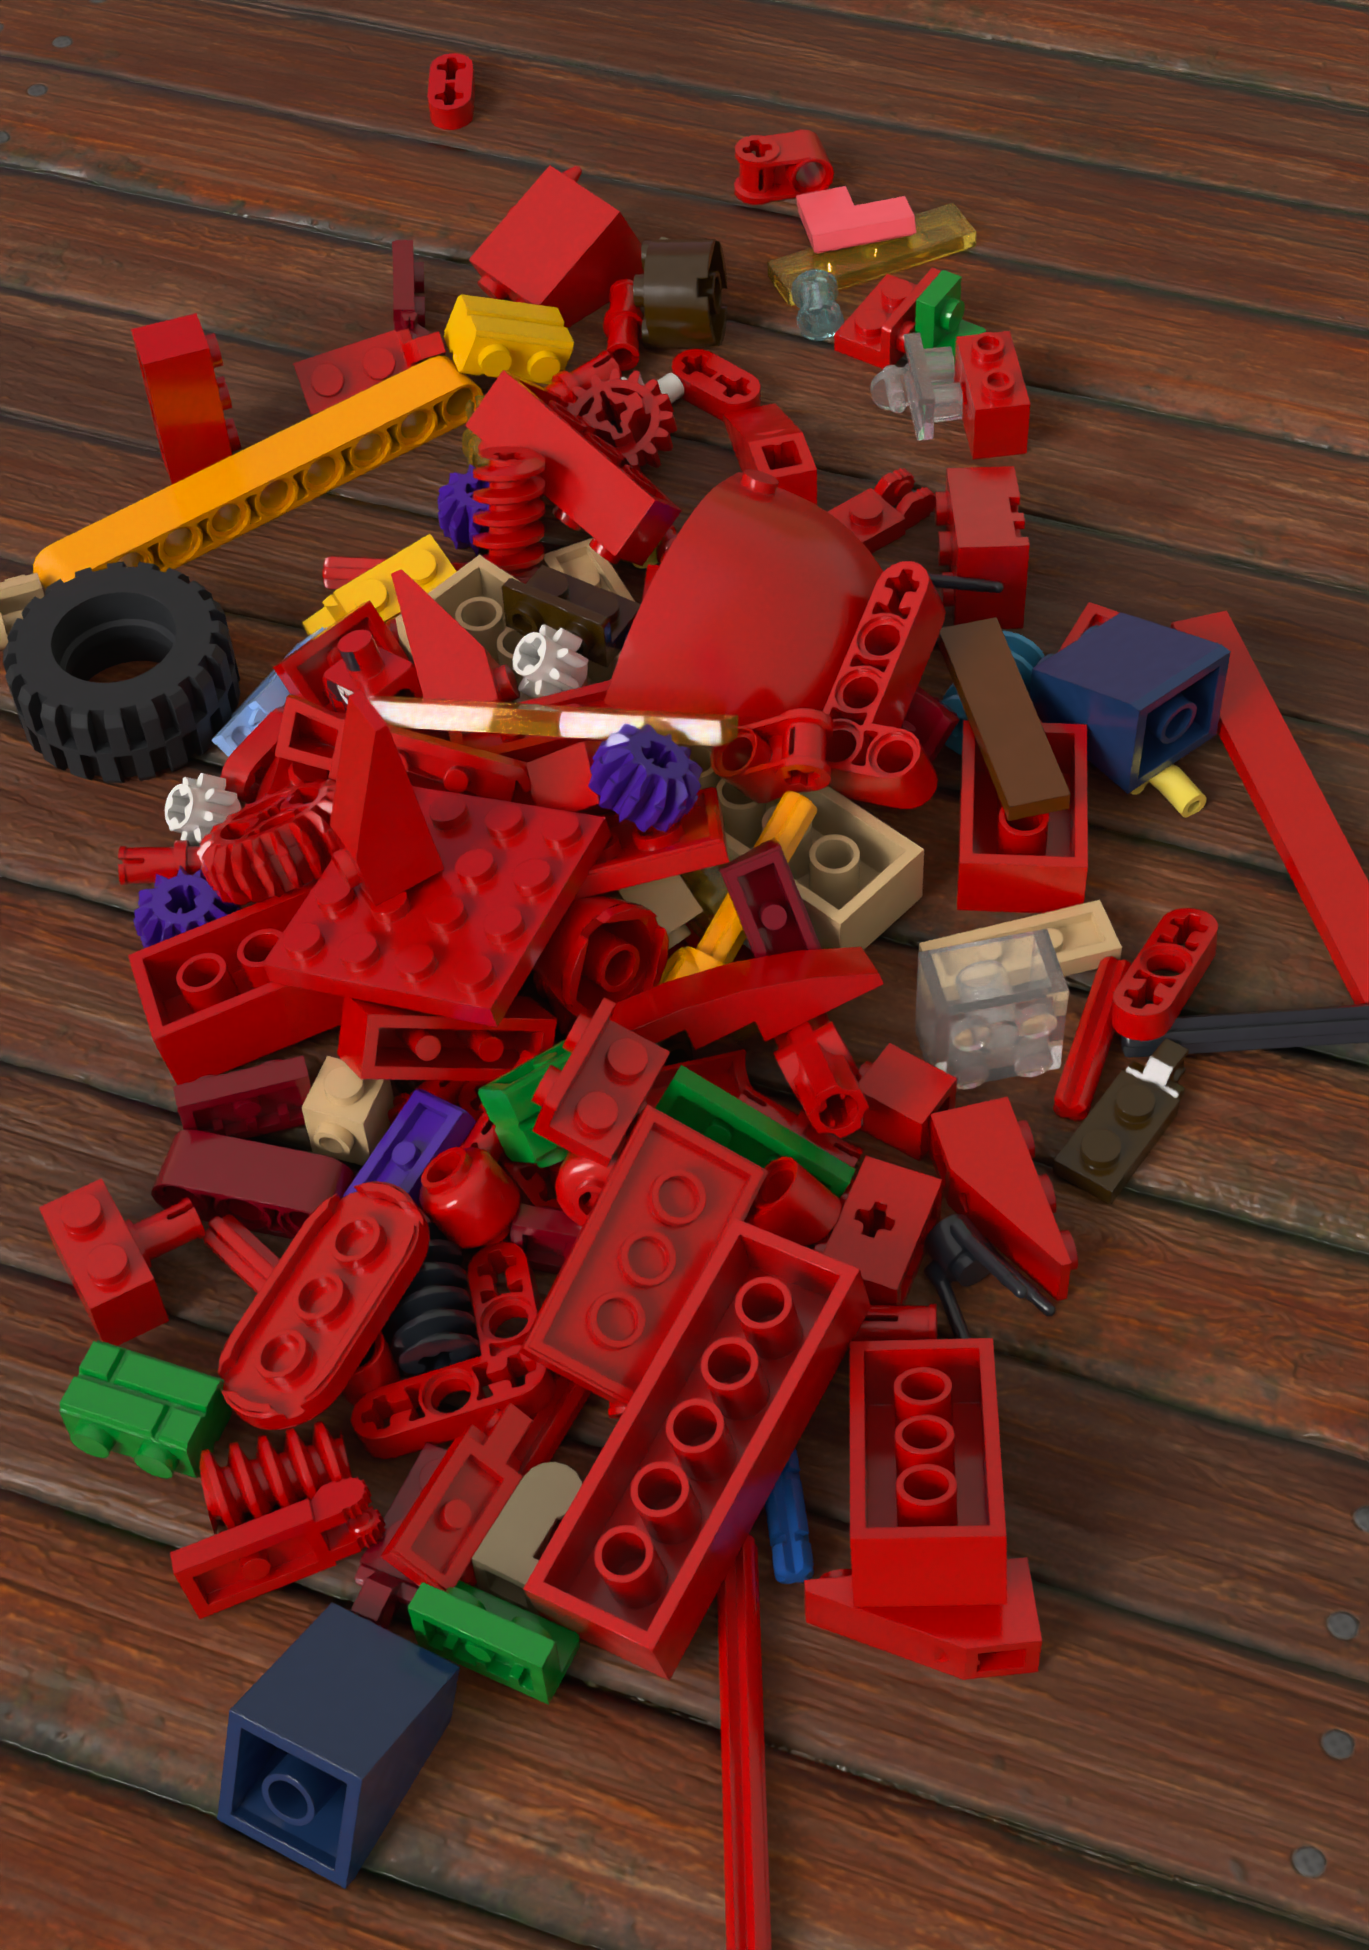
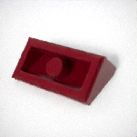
[719,838,822,958]

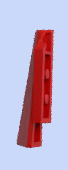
[274,694,536,806]

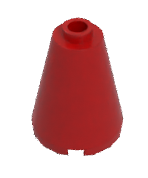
[532,894,669,1018]

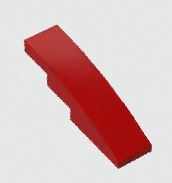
[610,946,884,1050]

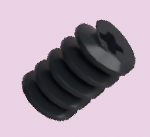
[386,1222,481,1376]

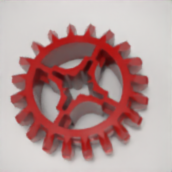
[197,778,340,905]

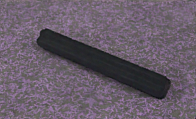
[1120,1004,1369,1058]

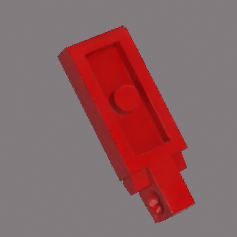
[293,328,446,416]
[380,1403,533,1592]

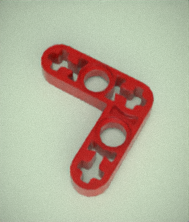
[351,1241,556,1459]

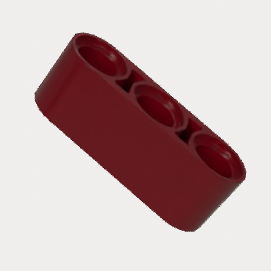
[151,1129,355,1239]

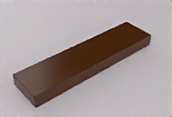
[938,617,1071,821]

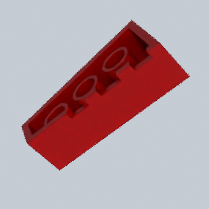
[465,370,682,566]

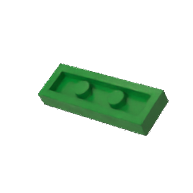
[655,1065,856,1198]

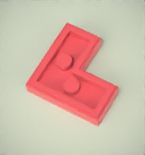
[796,186,916,254]

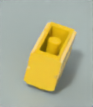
[444,294,574,384]

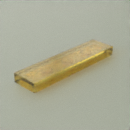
[767,203,977,306]

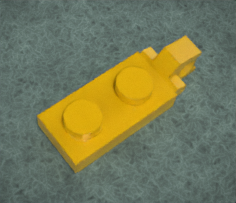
[302,534,457,636]

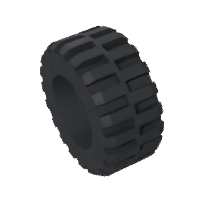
[3,562,241,783]

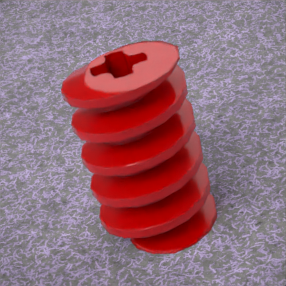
[473,446,545,574]
[200,1421,353,1535]

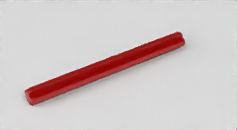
[717,1534,772,1950]

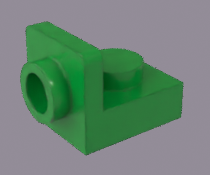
[914,270,986,366]

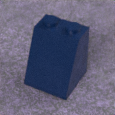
[1029,612,1231,794]
[217,1602,460,1889]

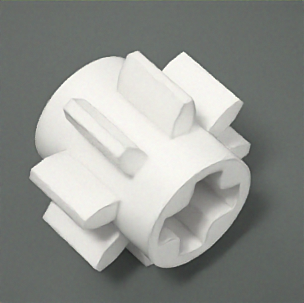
[513,624,588,698]
[165,773,241,846]

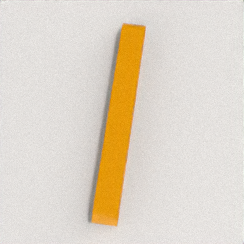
[33,355,483,590]

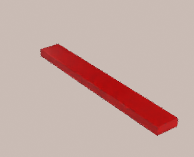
[1171,611,1369,1005]

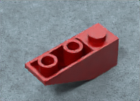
[723,403,817,505]
[929,1096,1078,1301]
[804,1557,1042,1680]

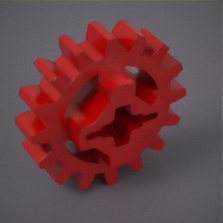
[566,369,677,473]

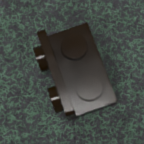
[501,565,641,667]

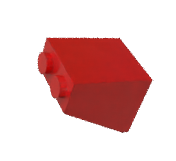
[469,165,644,328]

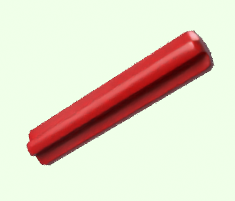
[1053,956,1131,1122]

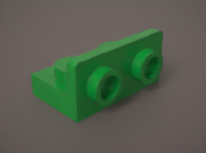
[408,1581,580,1705]

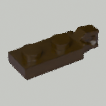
[1053,1038,1189,1204]

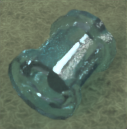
[791,269,844,341]

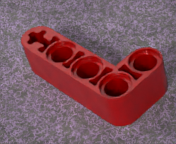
[822,561,946,809]

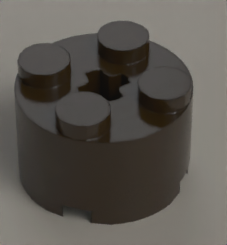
[633,238,727,348]

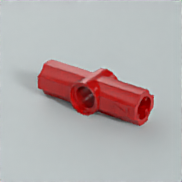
[773,1013,869,1138]

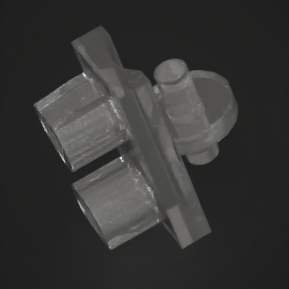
[870,333,963,441]

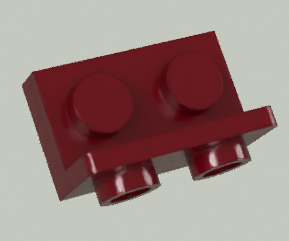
[173,1055,312,1139]

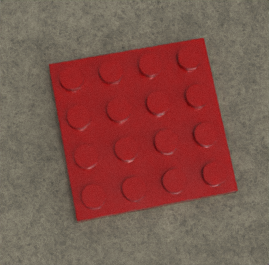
[262,786,612,1027]

